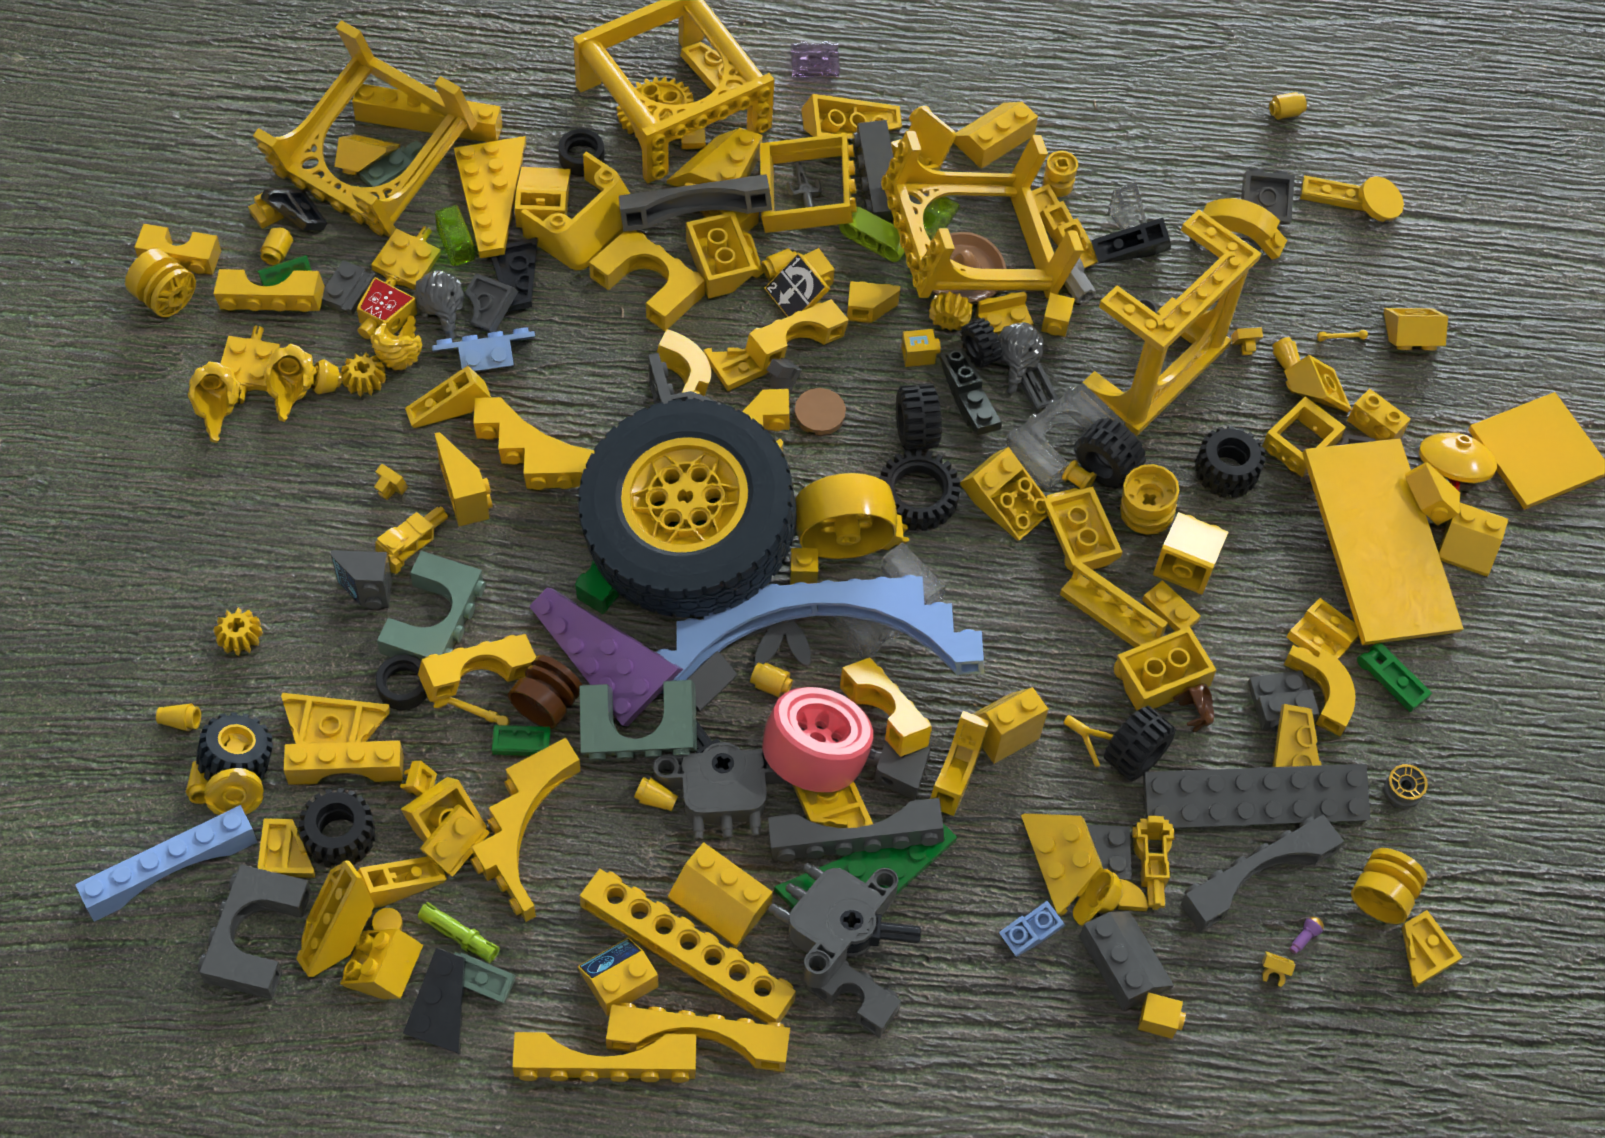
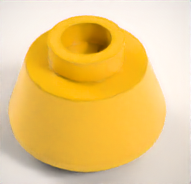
[311,359,342,395]

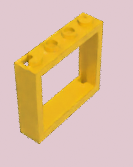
[760,133,857,233]

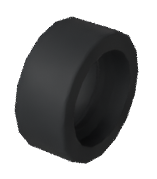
[558,129,605,176]
[376,654,427,710]

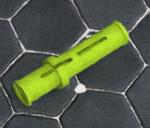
[418,902,500,964]

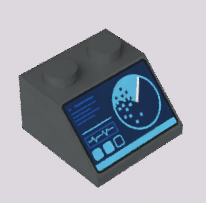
[331,550,392,609]

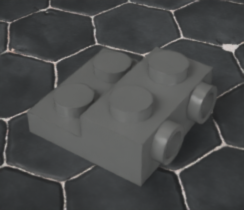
[1241,168,1295,225]
[1248,670,1319,731]

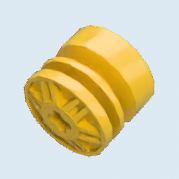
[125,249,196,317]
[1120,464,1180,535]
[1350,848,1428,924]

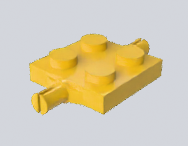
[371,226,441,291]
[220,326,280,404]

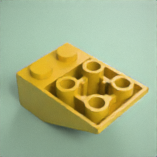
[515,167,571,228]
[960,447,1048,541]

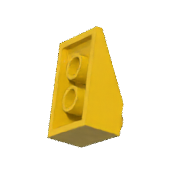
[434,432,493,527]

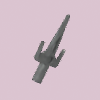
[786,161,822,208]

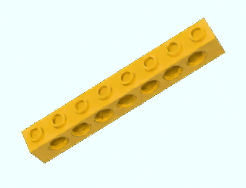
[579,868,796,1024]

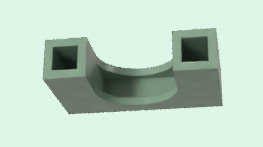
[377,551,486,661]
[580,680,697,761]

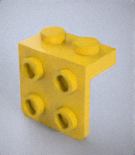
[891,107,956,171]

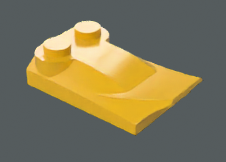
[1043,486,1122,572]

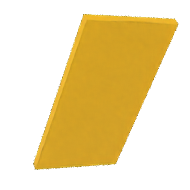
[1302,439,1464,645]

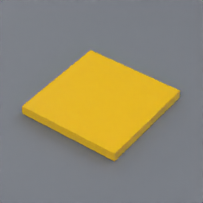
[1468,392,1605,510]

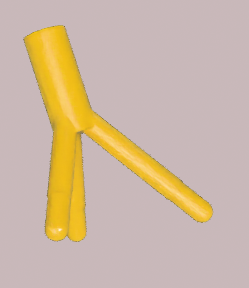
[1063,715,1113,767]

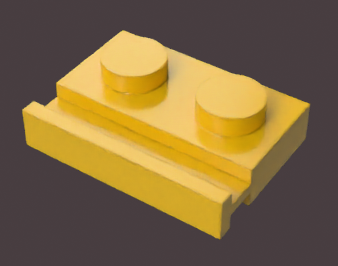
[420,804,490,877]

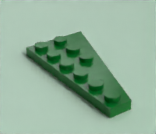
[774,824,957,928]

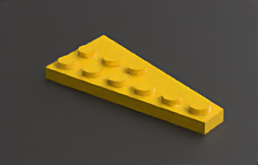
[454,136,526,258]

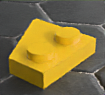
[704,348,769,391]
[1401,910,1463,988]

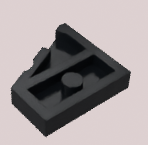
[261,190,327,231]

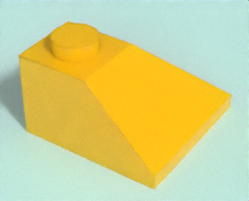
[335,134,401,175]
[1284,355,1352,413]

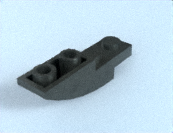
[940,348,1002,436]

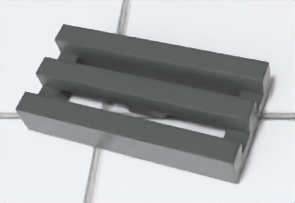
[1020,362,1060,414]

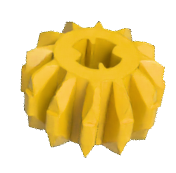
[929,291,972,332]
[341,352,386,397]
[214,608,263,656]

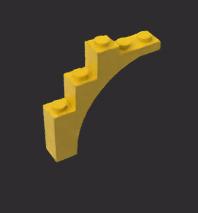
[470,738,581,922]

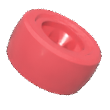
[762,687,873,792]

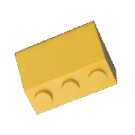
[953,102,1038,169]
[686,211,757,299]
[1117,626,1216,711]
[668,842,773,948]

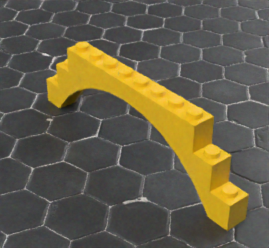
[473,389,790,490]

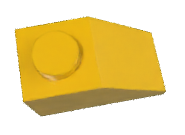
[1405,462,1460,526]

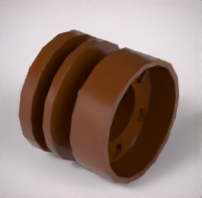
[508,655,582,729]

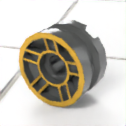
[1383,764,1428,809]

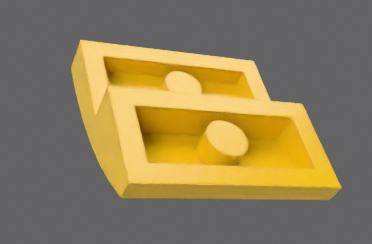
[1286,598,1359,660]

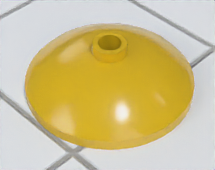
[1419,433,1497,483]

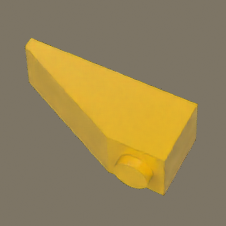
[405,366,491,428]
[357,856,447,908]

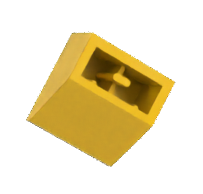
[340,928,423,999]

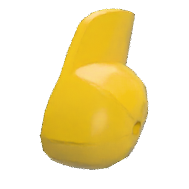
[1073,869,1123,927]

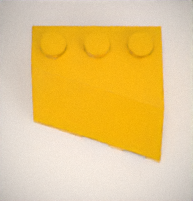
[667,128,762,187]

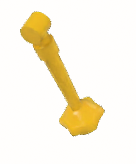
[431,696,510,725]

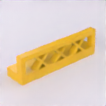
[1060,561,1168,648]

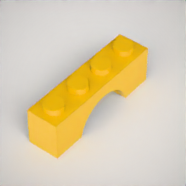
[213,269,325,312]
[745,299,849,371]
[418,634,536,701]
[840,658,932,757]
[284,741,404,785]

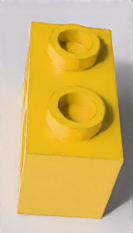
[1347,389,1411,441]

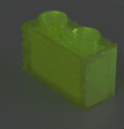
[435,205,475,266]

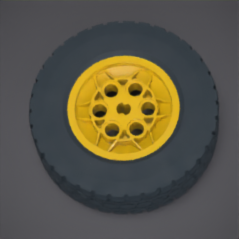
[578,399,797,618]

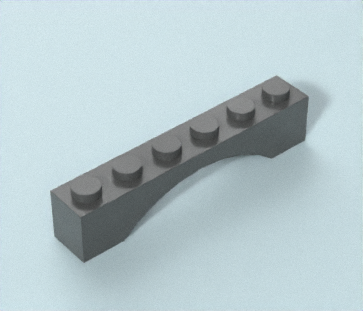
[619,174,772,232]
[768,798,944,862]
[1181,814,1344,932]

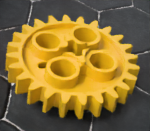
[616,77,694,138]

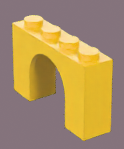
[589,230,705,331]

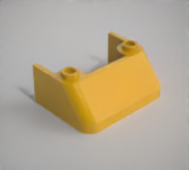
[521,152,630,270]

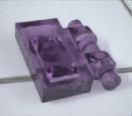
[791,41,840,77]

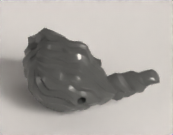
[413,270,464,341]
[996,322,1043,394]

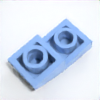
[999,901,1066,957]

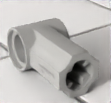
[1064,258,1096,305]

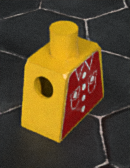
[357,277,417,339]

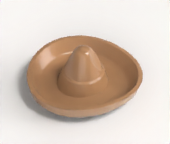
[926,232,1006,305]

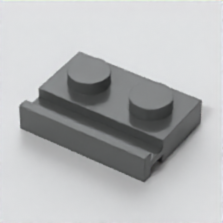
[321,260,376,316]

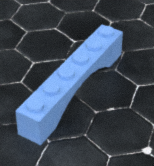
[75,805,257,922]

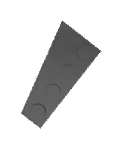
[852,120,894,221]

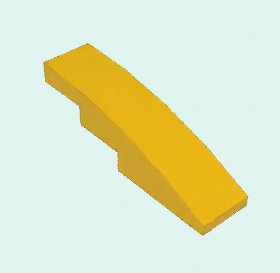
[1031,184,1098,269]

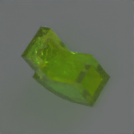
[923,196,960,241]

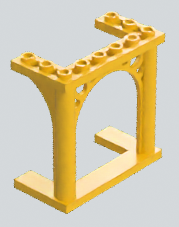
[573,0,774,184]
[253,20,477,238]
[881,131,1084,298]
[1077,209,1262,436]

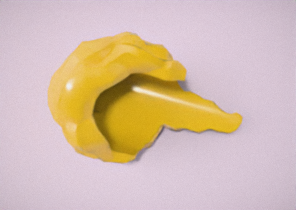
[370,315,422,371]
[264,344,317,422]
[188,362,240,443]

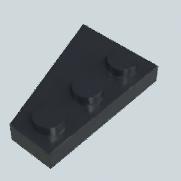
[490,237,538,313]
[403,948,466,1054]

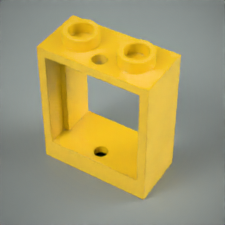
[1262,396,1346,477]

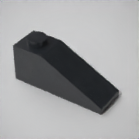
[1091,218,1171,264]

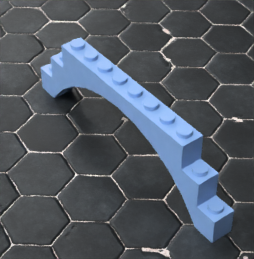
[657,575,984,694]

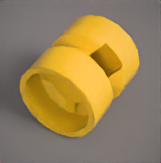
[1043,151,1078,197]

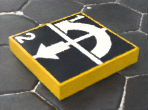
[764,253,830,317]

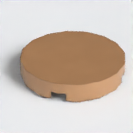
[794,388,846,436]

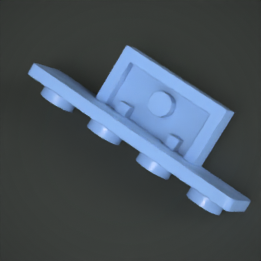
[432,328,535,372]

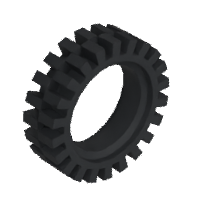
[879,449,960,531]

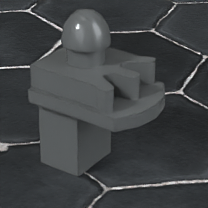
[767,358,802,391]

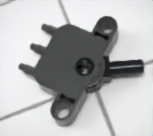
[653,720,786,841]
[768,863,921,988]

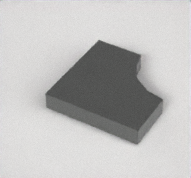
[464,273,518,333]

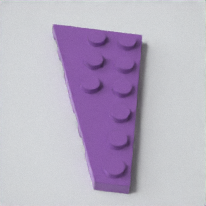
[529,587,683,726]

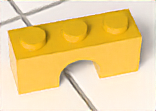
[134,224,221,275]

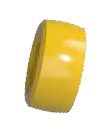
[795,473,897,559]

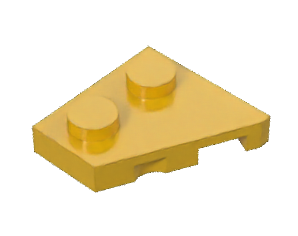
[257,818,315,878]

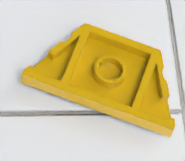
[281,693,390,744]
[792,781,873,828]
[1021,813,1104,916]

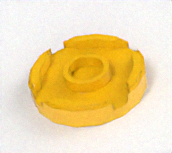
[1358,176,1404,222]
[204,768,264,815]

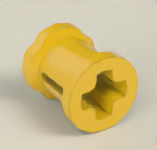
[1062,460,1097,490]

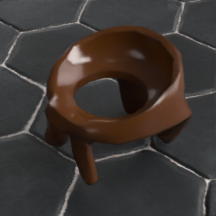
[1173,683,1214,732]

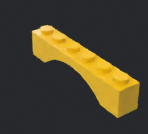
[606,1003,790,1072]
[513,1032,696,1083]

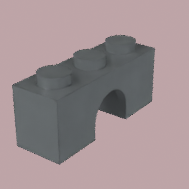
[806,960,901,1038]

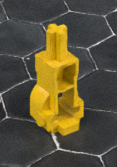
[375,506,448,574]
[1132,816,1174,910]

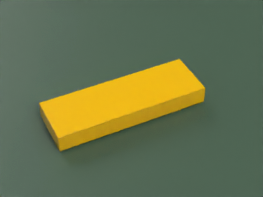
[1300,175,1365,211]

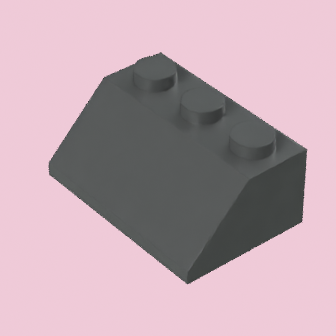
[1079,911,1174,1011]

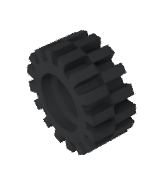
[960,318,1002,368]

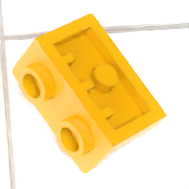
[976,291,1034,335]

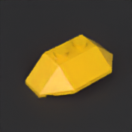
[296,861,374,977]

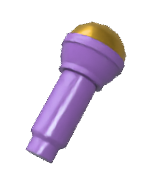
[1289,916,1324,954]

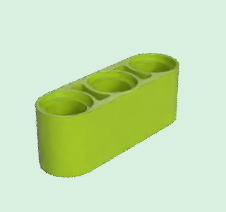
[839,207,905,262]

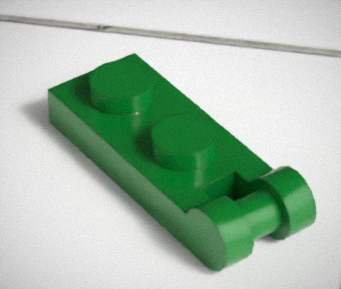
[1357,643,1432,713]

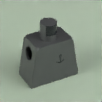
[866,740,932,800]

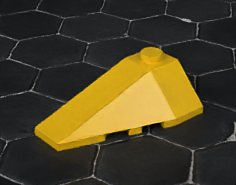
[801,94,902,139]

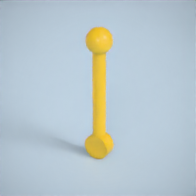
[1317,330,1368,341]

